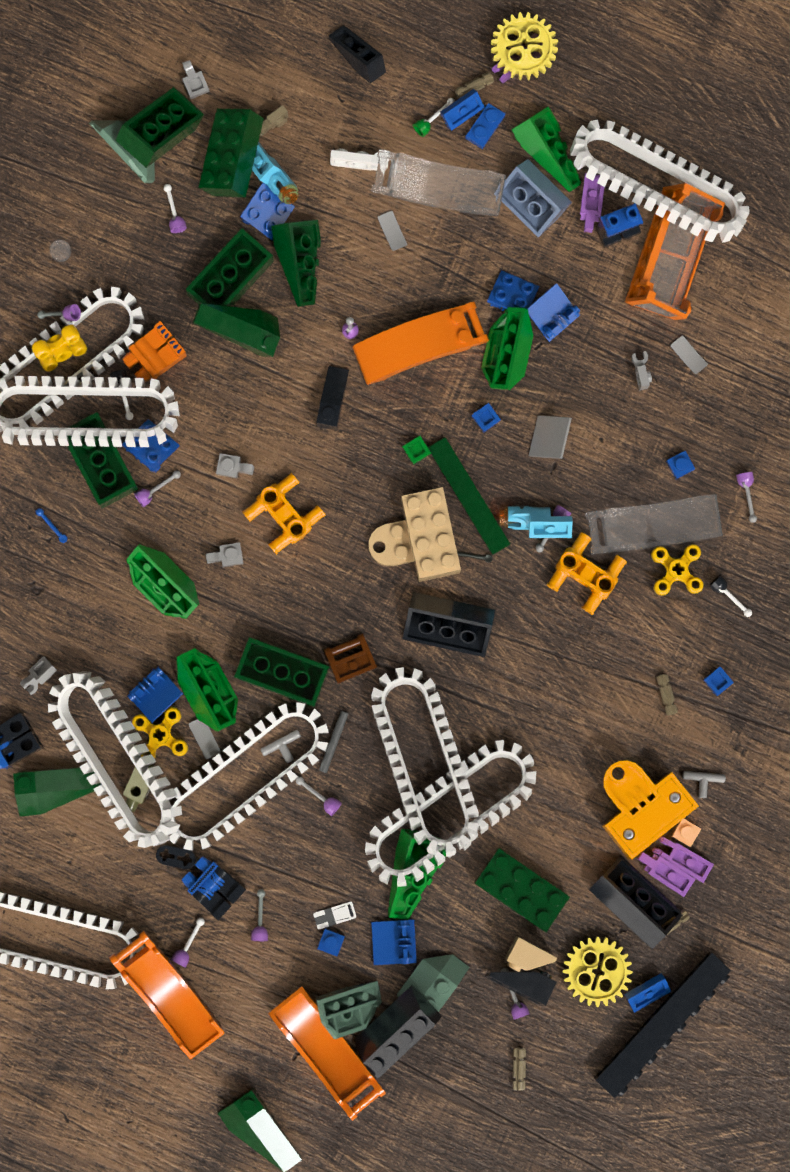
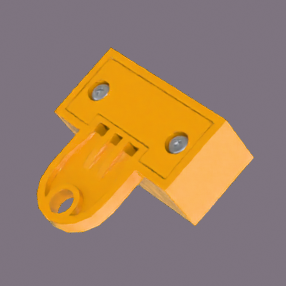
[602,760,699,860]

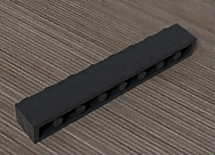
[594,952,731,1098]

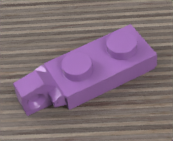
[580,173,604,233]
[637,852,695,897]

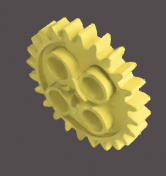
[491,12,558,80]
[562,936,633,1007]

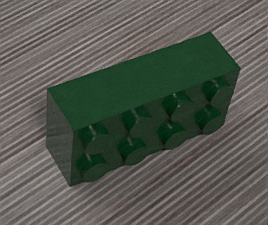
[115,87,204,168]
[198,108,264,198]
[186,228,274,307]
[68,412,139,509]
[234,637,330,708]
[474,848,570,932]

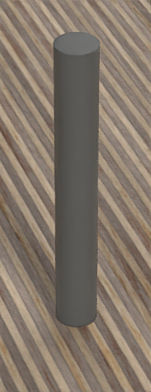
[319,711,348,773]

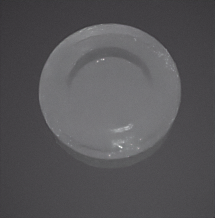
[50,240,71,262]

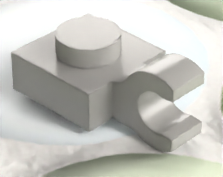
[182,60,210,99]
[631,351,652,391]
[216,453,254,478]
[206,542,244,567]
[20,656,57,695]

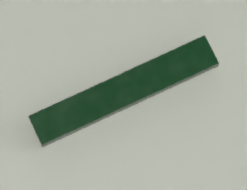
[428,437,510,556]

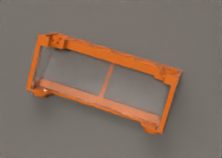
[625,183,725,320]

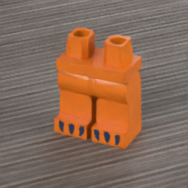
[122,321,187,382]

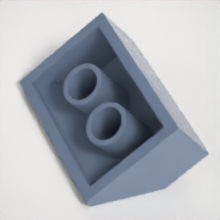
[495,159,572,237]

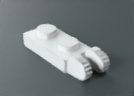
[330,149,389,171]

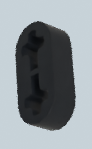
[156,846,196,869]

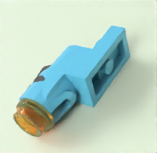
[252,142,299,204]
[499,505,573,538]

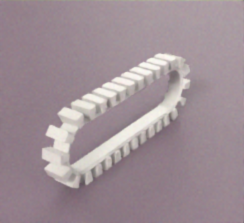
[570,120,749,243]
[0,287,144,432]
[0,376,180,447]
[371,667,479,857]
[48,671,182,848]
[160,702,329,850]
[365,740,536,887]
[0,891,144,989]

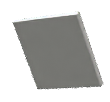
[529,416,572,459]

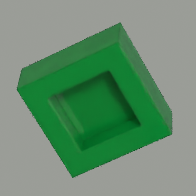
[402,436,431,465]

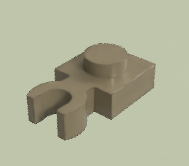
[260,105,288,137]

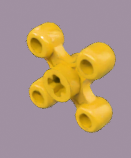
[32,324,87,371]
[651,544,704,596]
[132,707,188,759]

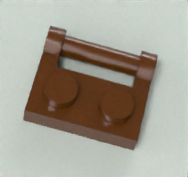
[324,633,377,684]

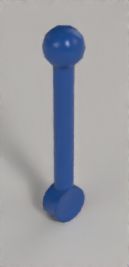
[36,508,68,543]

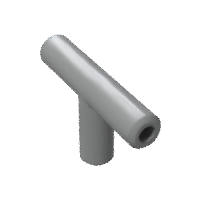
[261,730,301,763]
[682,771,726,798]

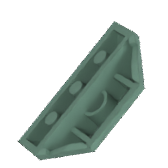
[89,120,155,183]
[397,954,470,1012]
[316,981,382,1039]

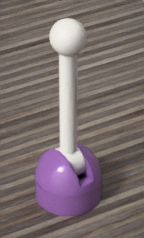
[164,184,187,233]
[170,917,205,968]

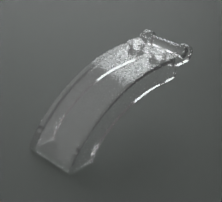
[371,150,506,216]
[585,494,723,555]

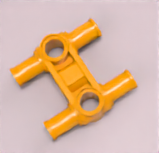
[242,473,326,555]
[546,532,627,615]

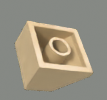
[505,936,557,972]

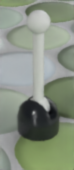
[109,369,134,420]
[709,575,752,617]

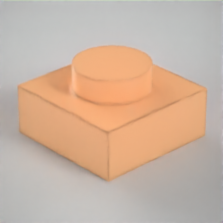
[671,819,701,847]

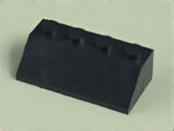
[403,592,495,657]
[589,856,683,949]
[354,985,442,1079]

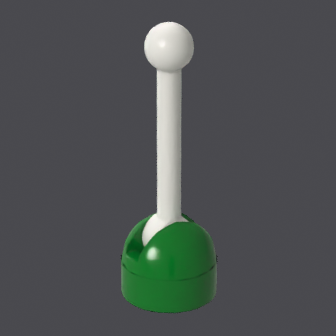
[413,98,455,137]

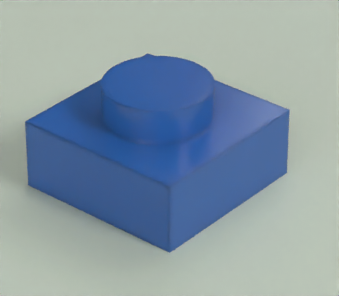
[472,403,501,433]
[666,451,695,479]
[703,667,734,696]
[318,929,345,956]

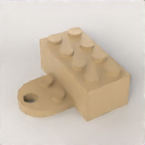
[369,487,461,582]

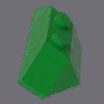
[481,307,534,390]
[126,544,199,619]
[177,648,238,732]

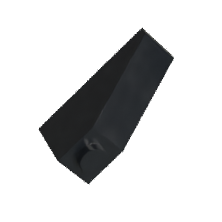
[328,25,386,84]
[316,366,349,431]
[484,971,557,1006]

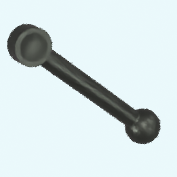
[457,551,493,563]

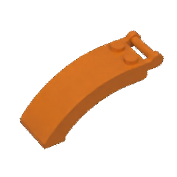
[352,302,489,385]
[109,931,225,1060]
[268,986,386,1121]

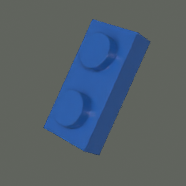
[440,89,485,131]
[465,103,506,150]
[624,973,671,1013]

